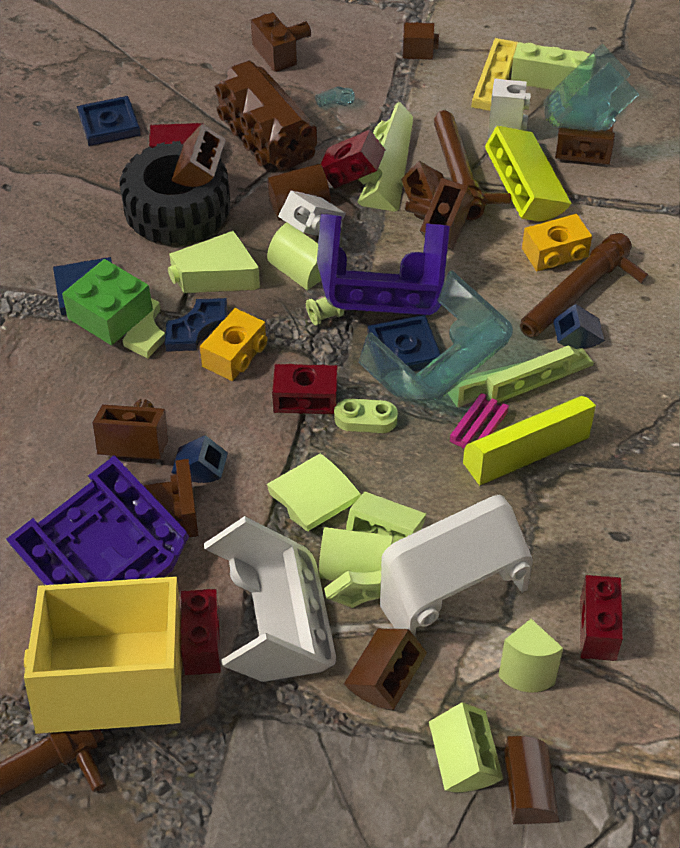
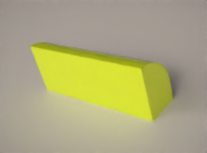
[484,125,572,221]
[463,396,596,486]

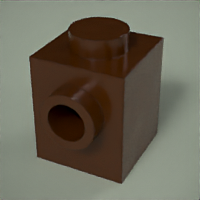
[403,22,439,60]

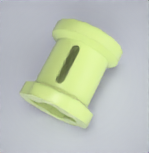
[306,297,344,326]

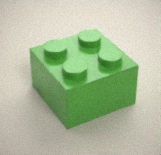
[62,259,153,346]

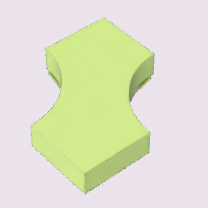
[123,298,166,359]
[324,570,381,608]

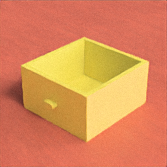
[24,577,182,734]

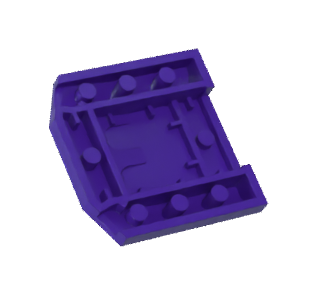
[6,455,189,585]

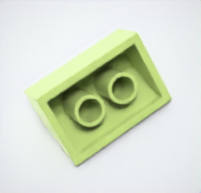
[511,42,596,95]

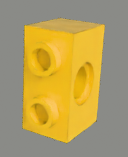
[522,214,592,271]
[200,308,268,381]

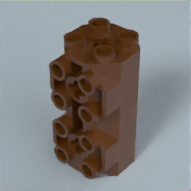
[215,60,317,170]

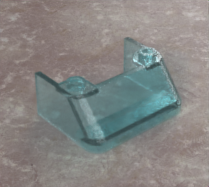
[543,43,639,131]
[358,270,513,400]

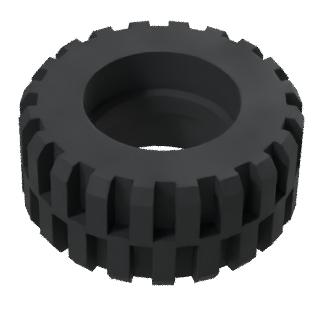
[119,141,230,245]

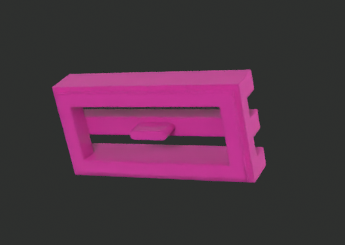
[450,393,509,448]

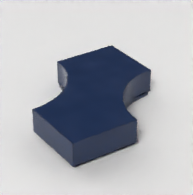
[165,298,227,352]

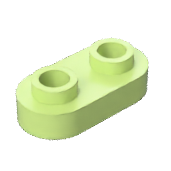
[334,399,398,433]

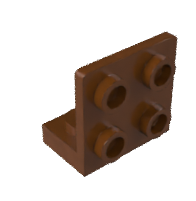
[555,118,615,165]
[143,459,199,538]

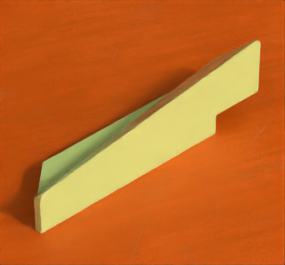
[357,102,413,211]
[441,345,594,408]

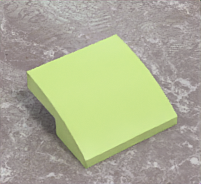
[267,453,361,532]

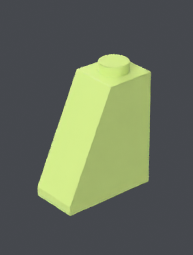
[168,231,260,293]

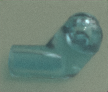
[315,87,355,107]

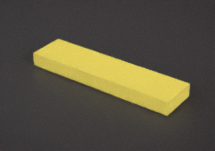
[471,38,518,111]

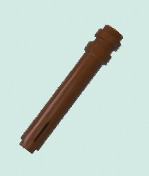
[434,110,511,220]
[520,233,649,338]
[0,729,106,796]

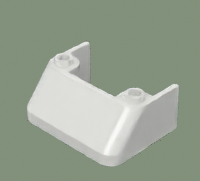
[380,495,533,636]
[204,516,336,682]

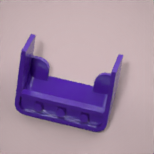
[317,214,450,315]

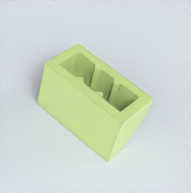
[267,222,321,290]
[346,491,426,544]
[319,527,393,581]
[499,619,563,692]
[429,702,503,792]

